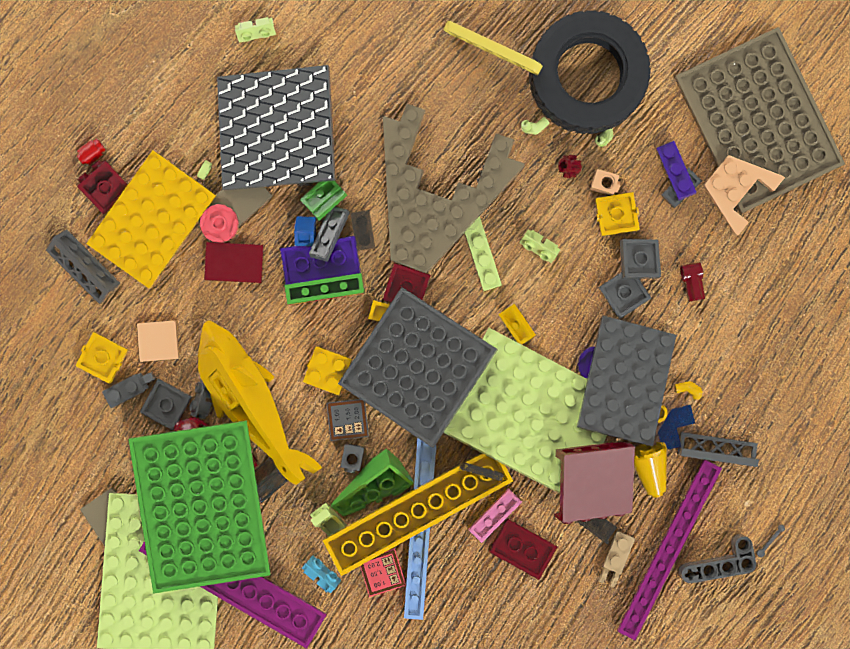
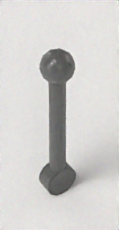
[756,525,785,558]

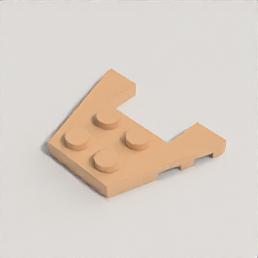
[703,155,785,236]

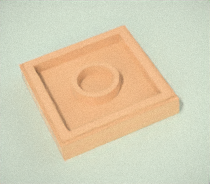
[137,321,179,362]

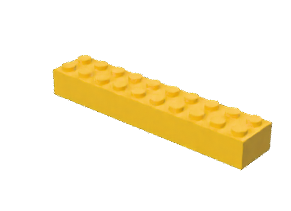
[322,453,513,576]

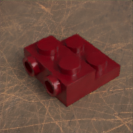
[76,159,128,215]

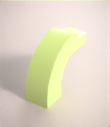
[310,503,347,536]

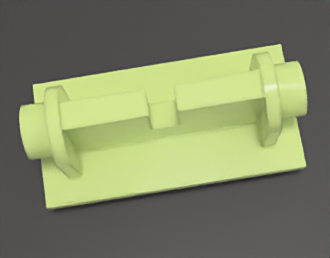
[235,17,276,43]
[519,229,560,263]

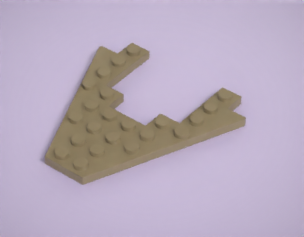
[383,104,525,273]

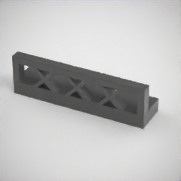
[46,229,120,304]
[678,432,759,467]

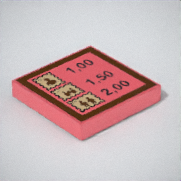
[360,548,406,597]

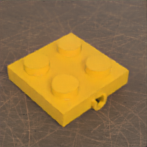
[595,192,640,237]
[75,332,128,384]
[303,346,352,395]

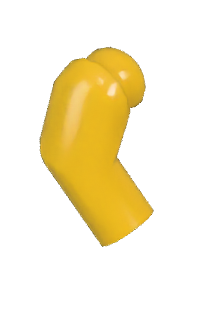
[674,381,703,400]

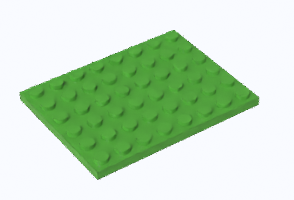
[128,420,271,594]

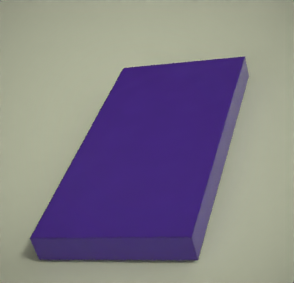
[280,236,361,285]

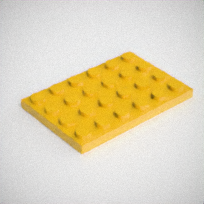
[86,150,216,289]

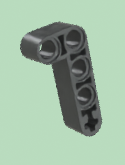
[678,534,756,583]

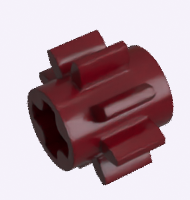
[558,154,582,178]

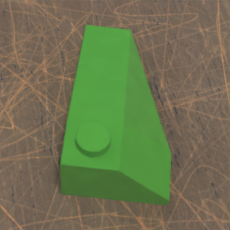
[331,449,414,517]

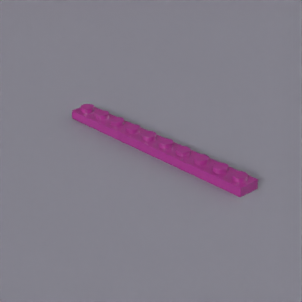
[617,459,722,640]

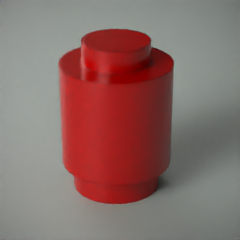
[77,138,106,166]

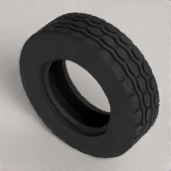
[529,10,651,134]

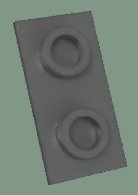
[190,379,212,419]

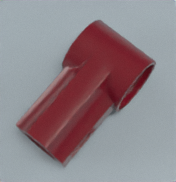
[680,262,705,302]

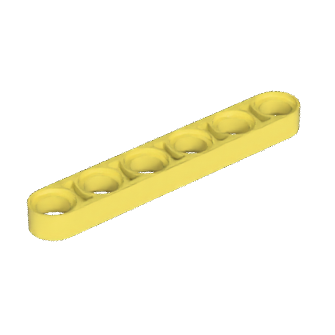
[443,21,543,75]

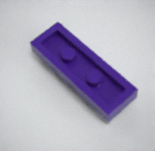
[656,141,696,201]

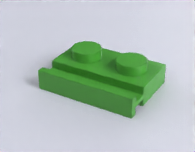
[300,181,347,221]

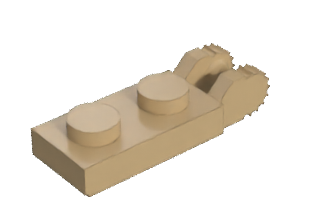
[599,531,635,588]

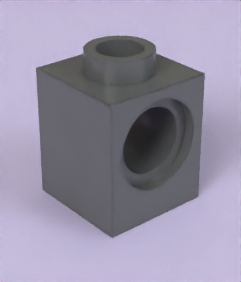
[340,443,365,473]

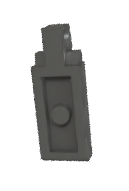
[102,372,156,408]

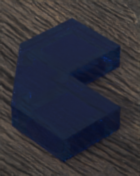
[658,405,696,450]

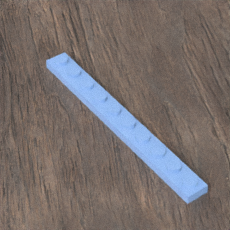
[404,438,436,620]

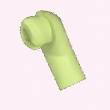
[521,117,550,135]
[595,128,614,147]

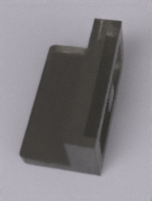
[255,457,288,503]
[576,518,617,544]

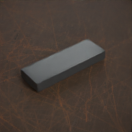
[309,207,350,262]

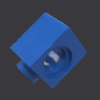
[294,216,316,246]

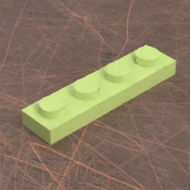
[465,216,502,292]

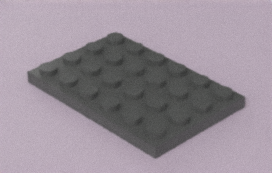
[577,315,677,447]

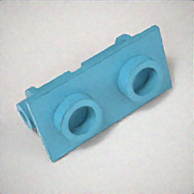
[302,555,341,593]

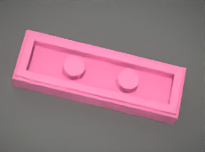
[468,488,522,543]

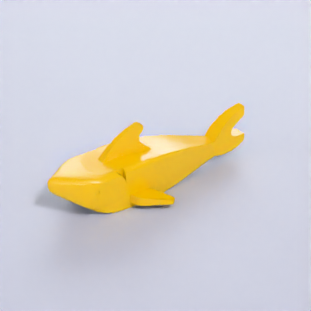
[198,320,322,485]

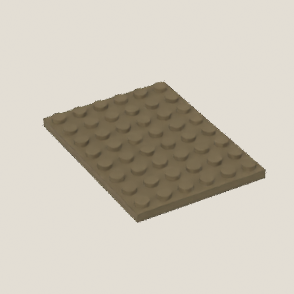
[674,27,845,214]

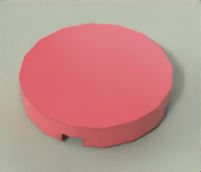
[200,204,239,243]

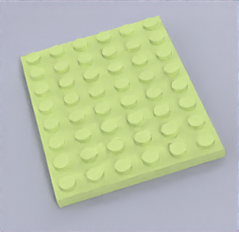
[444,328,607,494]
[97,493,218,649]

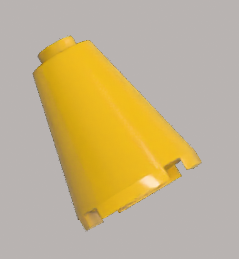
[634,442,667,498]

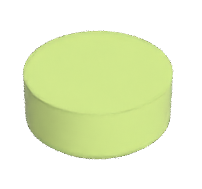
[197,160,212,180]

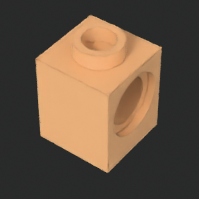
[590,169,621,196]

